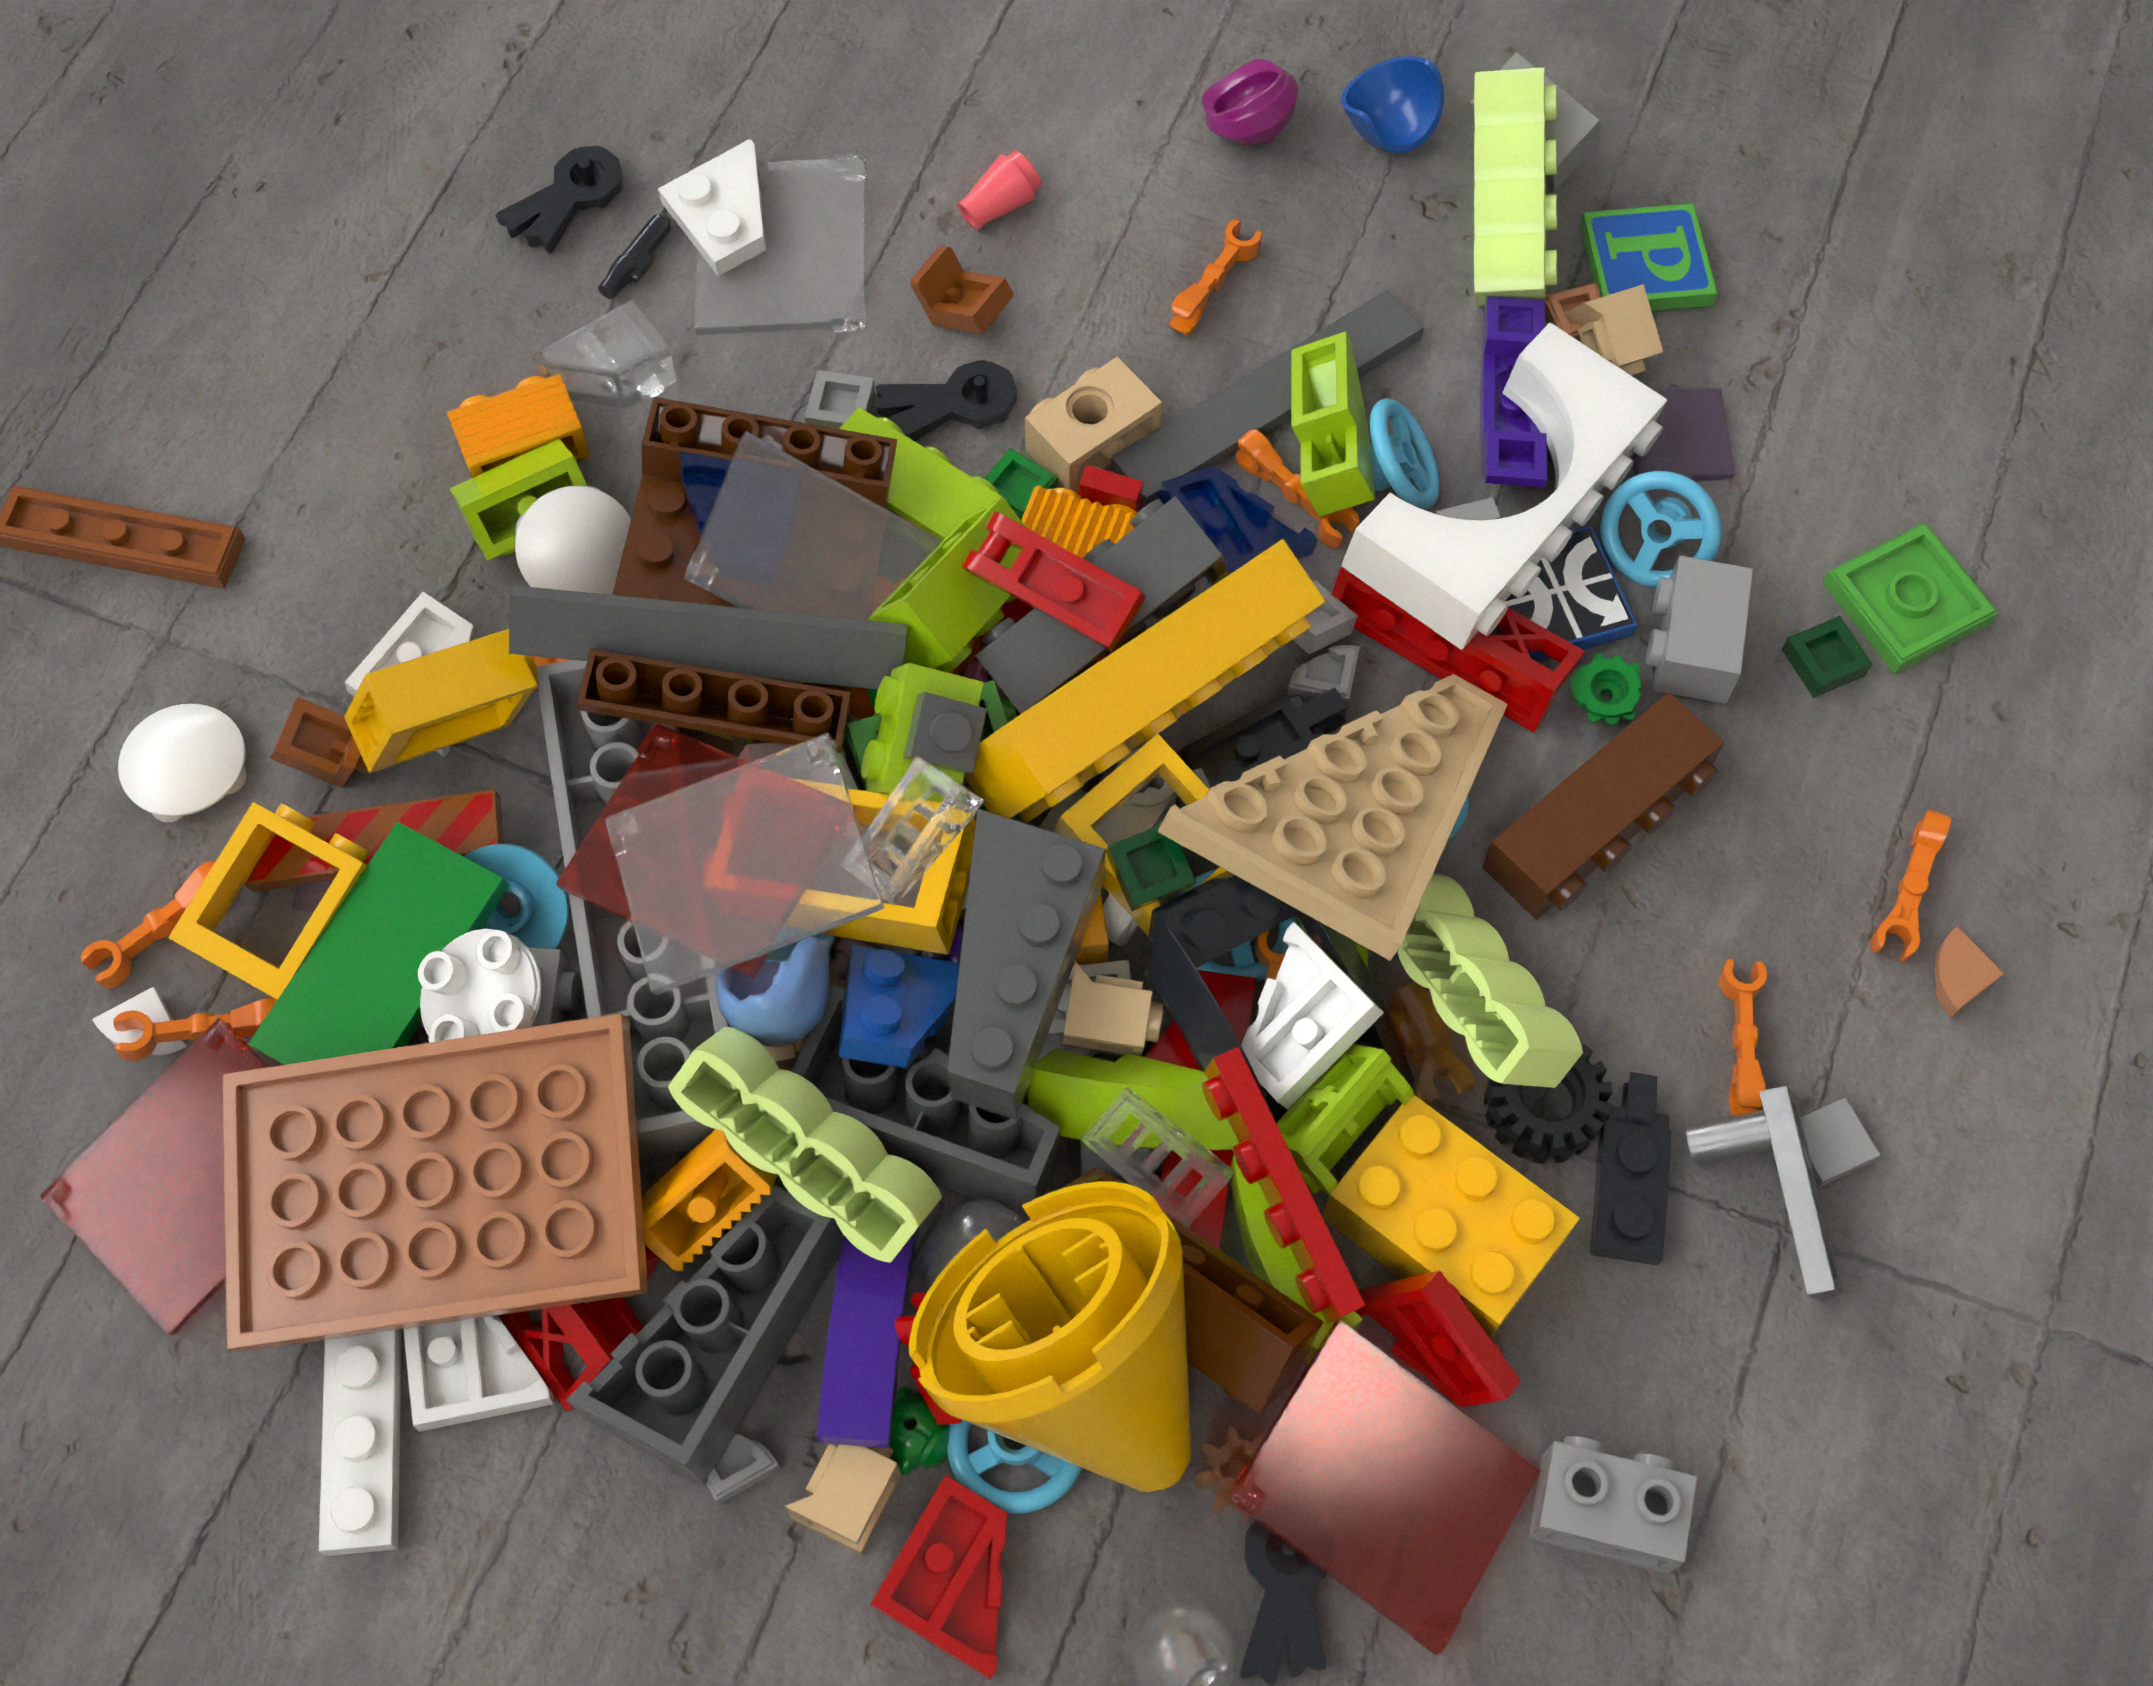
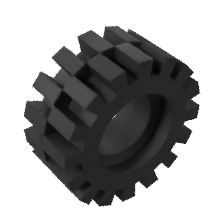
[1483,1044,1613,1164]

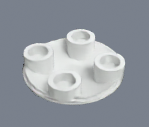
[515,486,631,595]
[118,704,247,822]
[418,929,542,1043]

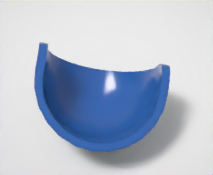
[1341,56,1444,153]

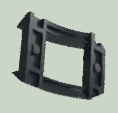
[1144,871,1415,1124]

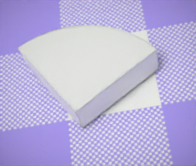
[92,987,187,1055]

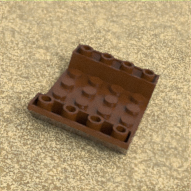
[577,397,898,754]

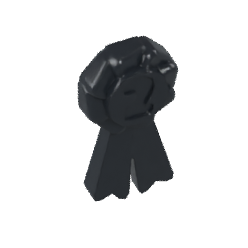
[495,146,623,254]
[876,360,1017,441]
[1240,1506,1332,1686]

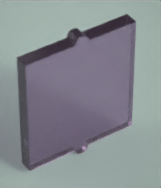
[1632,385,1735,481]

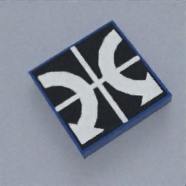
[1504,526,1637,662]

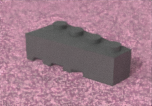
[975,496,1229,714]
[947,809,1105,1120]
[791,983,1061,1219]
[566,1185,844,1485]

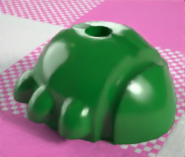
[1569,653,1641,726]
[889,1386,950,1475]

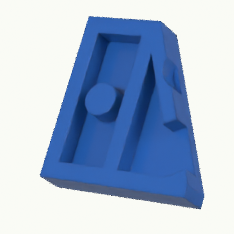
[839,945,960,1068]

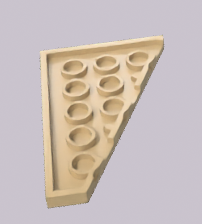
[1157,674,1508,961]

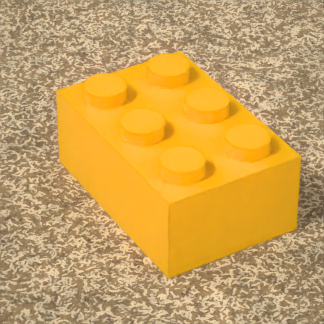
[1322,1095,1580,1339]

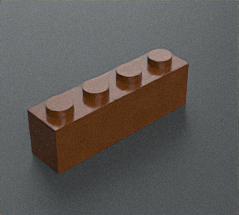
[1482,692,1725,920]
[1063,1166,1324,1413]

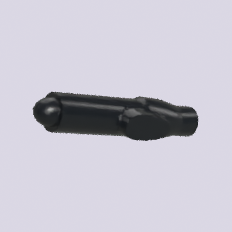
[598,213,671,299]

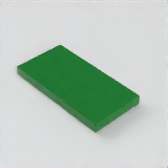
[248,821,510,1065]

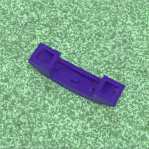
[1480,296,1547,487]
[817,1228,919,1448]

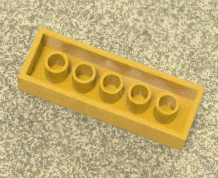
[964,539,1326,823]

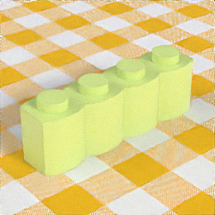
[1474,67,1557,306]
[1397,873,1583,1088]
[668,1027,942,1263]

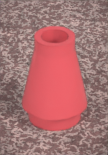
[957,150,1042,231]

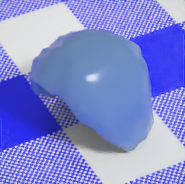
[716,936,832,1047]

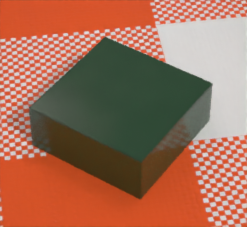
[1781,616,1872,698]
[1105,824,1196,912]

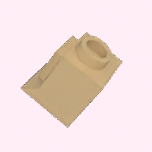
[1563,284,1663,376]
[1062,961,1163,1056]
[784,1443,901,1555]

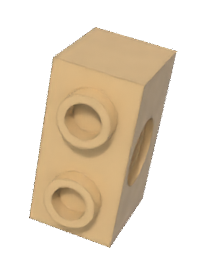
[1025,356,1162,493]

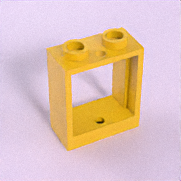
[344,629,538,774]
[1053,733,1227,941]
[168,802,370,1000]

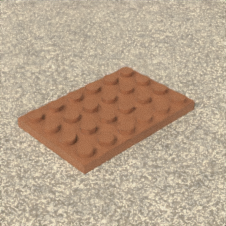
[222,1013,648,1352]

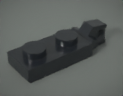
[1178,687,1348,788]
[1590,1072,1672,1266]

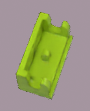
[1277,1044,1414,1195]

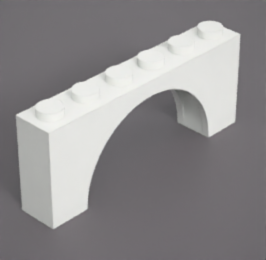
[1341,323,1667,650]

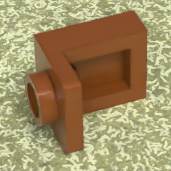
[910,245,1014,334]
[270,697,367,788]

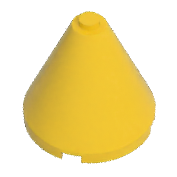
[909,1182,1192,1492]

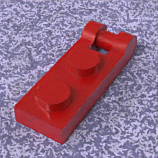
[962,511,1146,652]

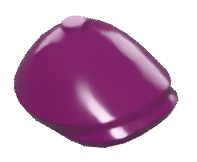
[1202,59,1298,145]

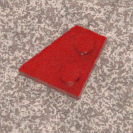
[1355,1270,1521,1408]
[868,1475,1007,1679]

